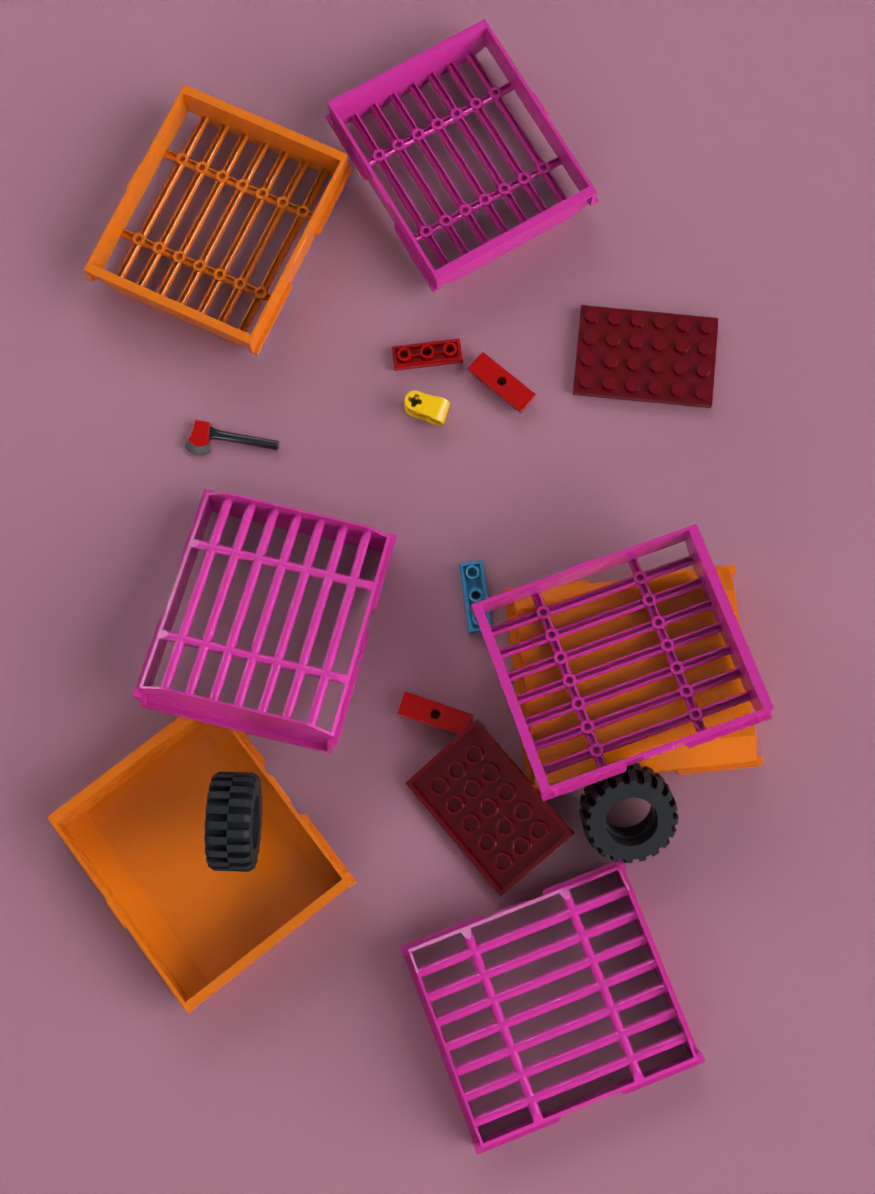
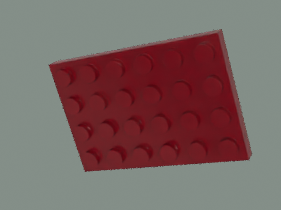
[573,305,719,408]
[405,719,575,897]

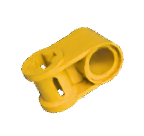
[404,390,450,426]

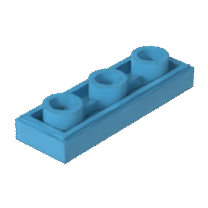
[459,560,492,634]

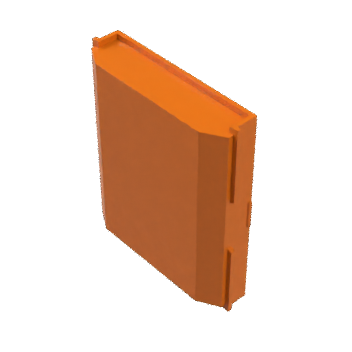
[505,564,764,790]
[47,695,357,1015]

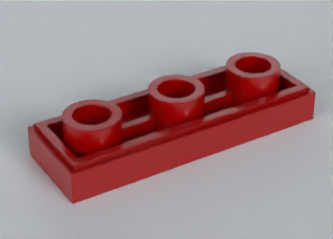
[392,338,463,371]
[468,352,536,414]
[397,691,474,735]

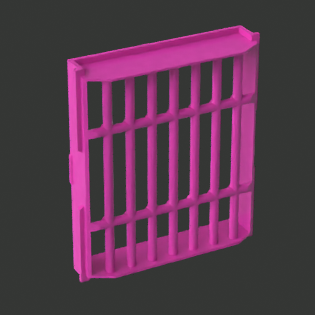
[325,19,599,293]
[132,488,397,755]
[470,524,774,802]
[400,859,706,1155]

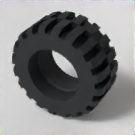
[579,763,679,863]
[204,772,262,872]

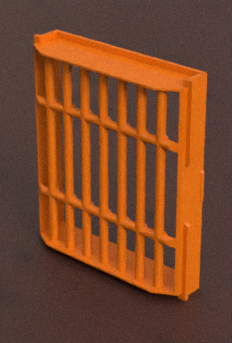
[83,84,354,356]

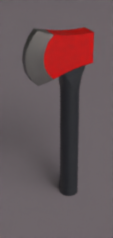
[185,420,279,455]

